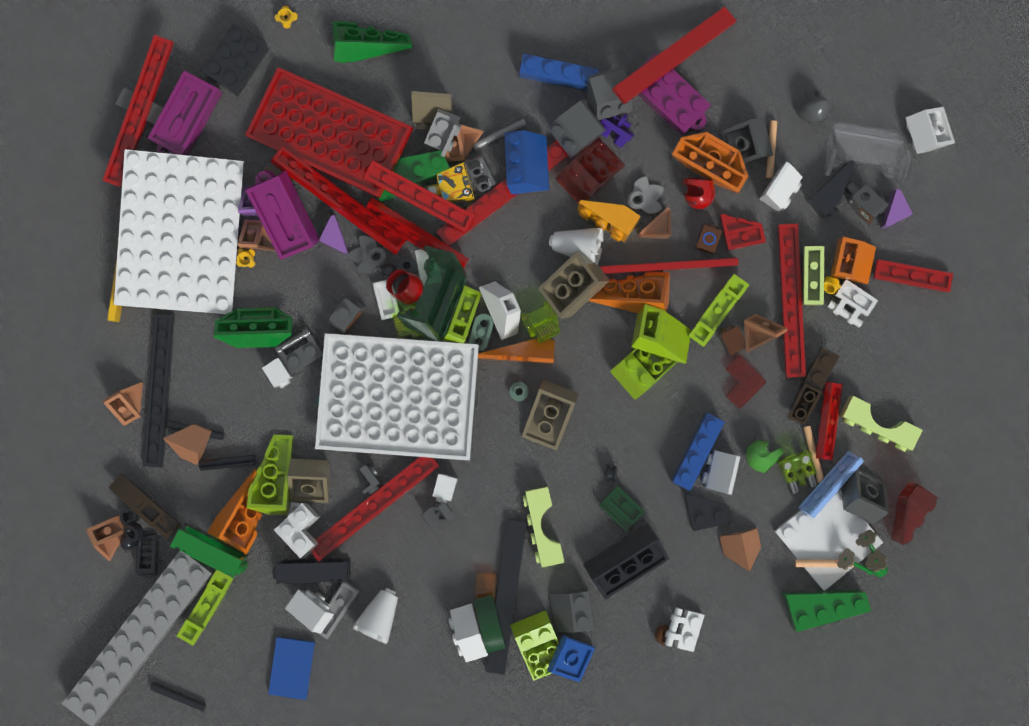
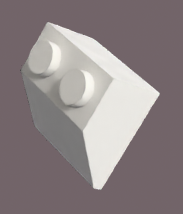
[906,107,955,154]
[759,162,802,211]
[702,450,740,495]

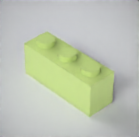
[802,246,824,305]

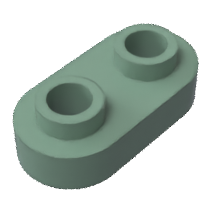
[469,314,493,352]

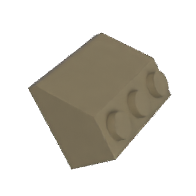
[538,251,610,318]

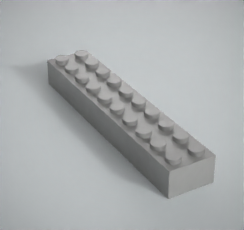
[62,551,216,726]

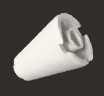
[549,228,603,265]
[352,588,398,644]

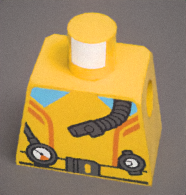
[428,162,475,202]

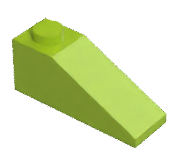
[441,286,482,343]

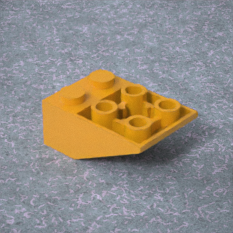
[577,200,640,242]

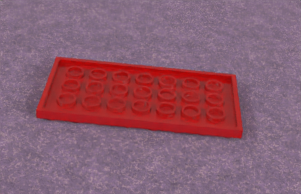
[245,67,413,198]

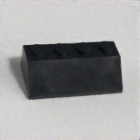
[583,524,670,600]

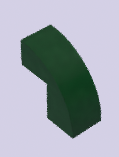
[474,595,506,653]

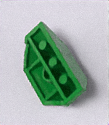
[213,307,293,348]

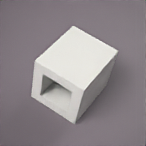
[262,358,293,389]
[432,473,458,503]

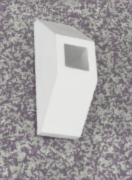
[479,282,521,340]

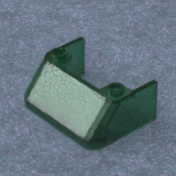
[397,245,466,342]

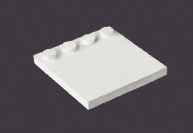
[774,489,883,591]

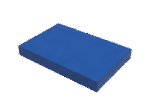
[268,636,315,700]

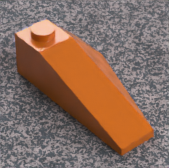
[589,271,670,313]
[478,335,555,363]
[207,469,262,555]

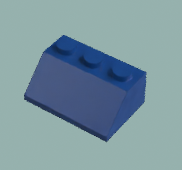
[505,130,549,195]

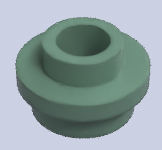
[510,382,529,401]

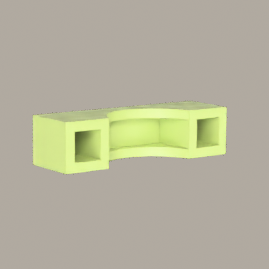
[839,396,923,452]
[523,486,564,567]

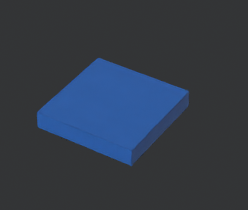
[547,635,596,682]

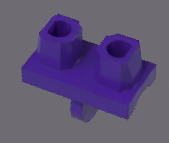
[601,113,635,148]

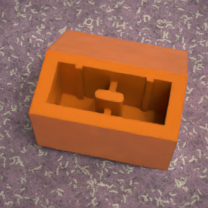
[830,237,876,285]

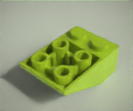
[631,304,692,364]
[610,348,677,400]
[510,610,559,681]

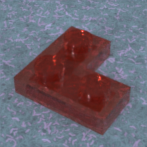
[725,355,766,409]

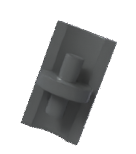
[465,154,496,192]

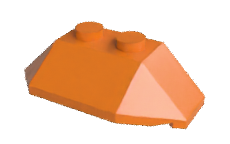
[671,132,748,193]

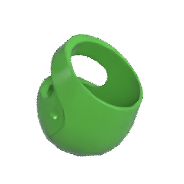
[746,440,784,474]

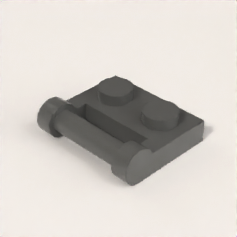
[274,326,323,375]

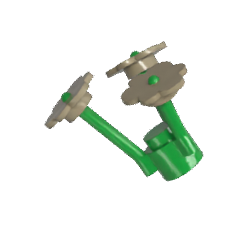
[837,530,888,577]

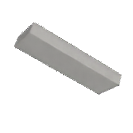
[318,582,360,639]

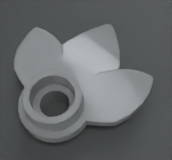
[628,176,664,214]

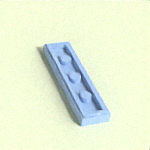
[798,451,864,518]

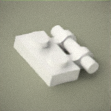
[827,279,878,327]
[665,607,705,652]

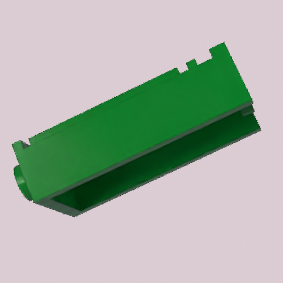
[170,526,249,578]

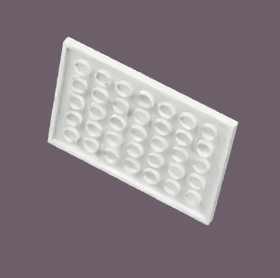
[114,149,244,314]
[315,333,479,461]

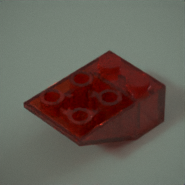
[556,138,625,203]
[891,482,938,545]

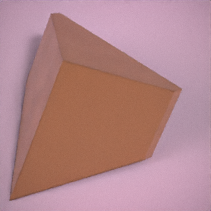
[445,124,484,162]
[638,207,671,239]
[238,219,276,251]
[744,313,787,353]
[103,382,143,426]
[163,423,212,465]
[86,515,125,562]
[719,528,761,572]

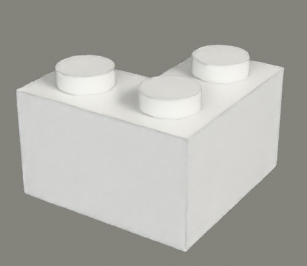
[274,503,320,558]
[285,589,334,633]
[448,603,488,662]

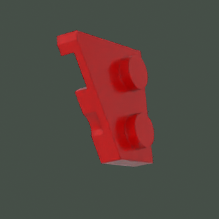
[720,214,766,251]

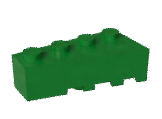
[378,150,450,203]
[782,589,871,632]

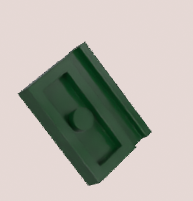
[598,485,645,532]

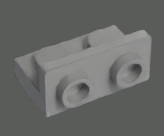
[424,108,461,157]

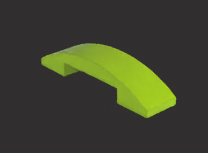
[688,274,749,347]
[177,570,234,646]

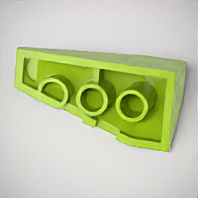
[247,434,293,515]

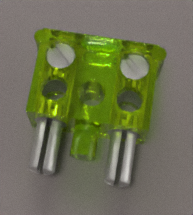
[776,450,817,494]

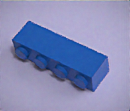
[519,54,599,91]
[671,413,725,491]

